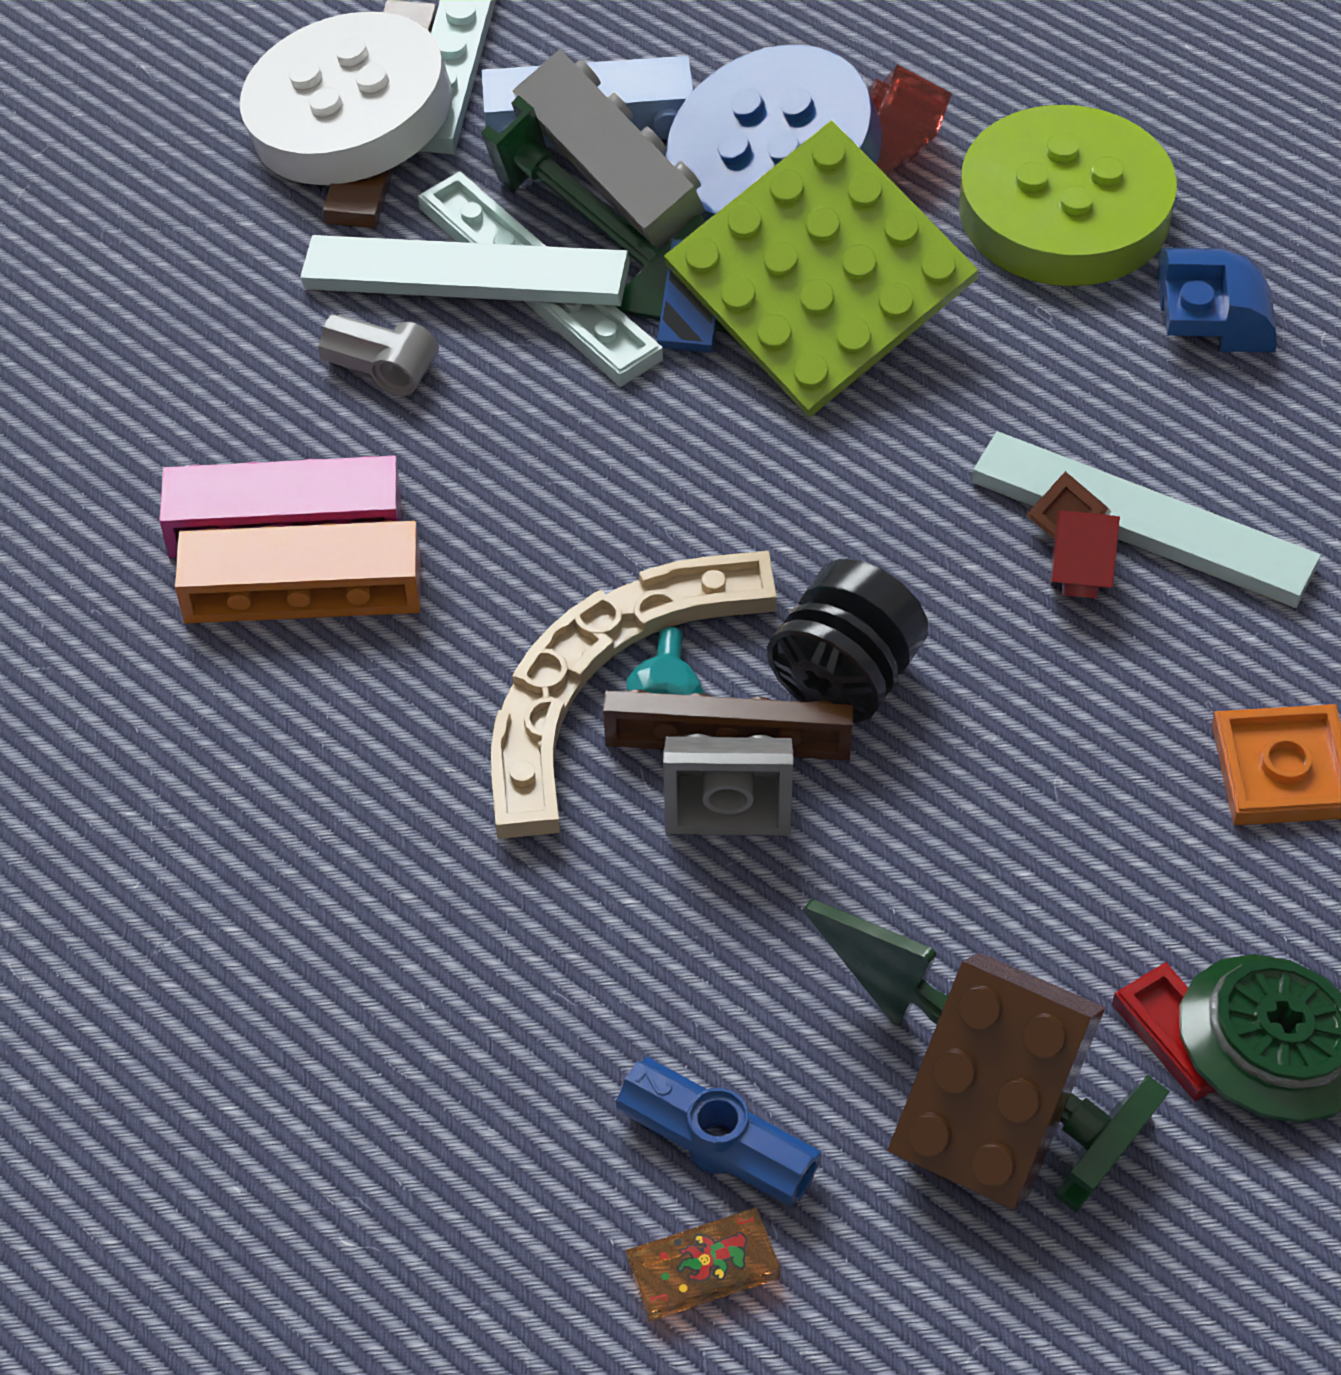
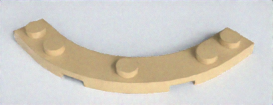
[491,551,777,839]

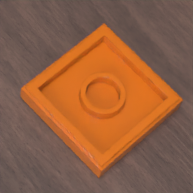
[1211,704,1341,826]

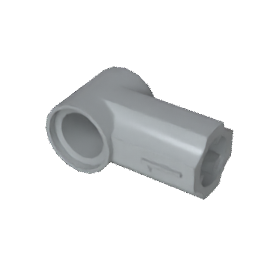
[318,314,439,397]

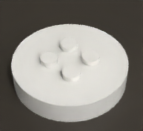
[240,12,452,185]

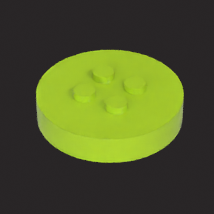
[959,105,1177,286]

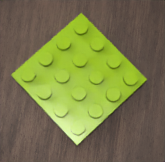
[664,120,978,418]

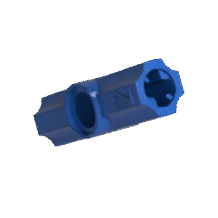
[616,1056,821,1207]

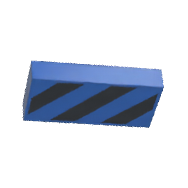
[657,239,718,353]

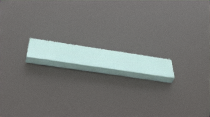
[418,171,663,387]
[300,235,630,306]
[972,431,1321,608]

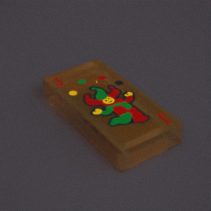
[626,1207,781,1322]

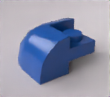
[1157,248,1277,353]

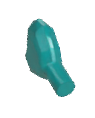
[626,627,705,695]

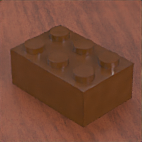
[887,953,1106,1210]

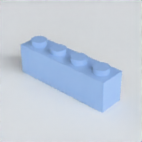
[482,56,693,147]

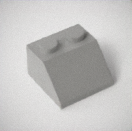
[663,734,793,836]

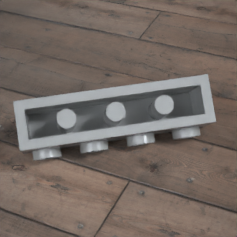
[512,49,705,249]

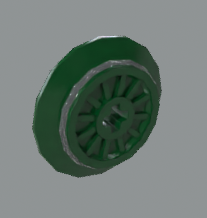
[1179,954,1341,1123]

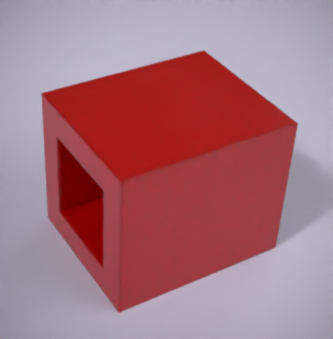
[1050,510,1120,599]

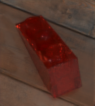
[868,64,952,178]

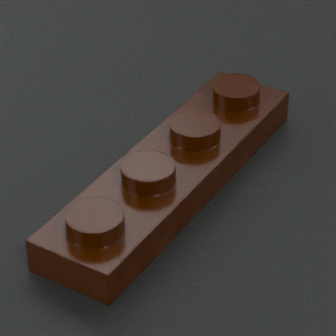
[603,690,853,761]

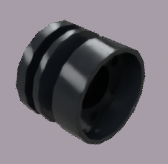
[766,559,928,723]

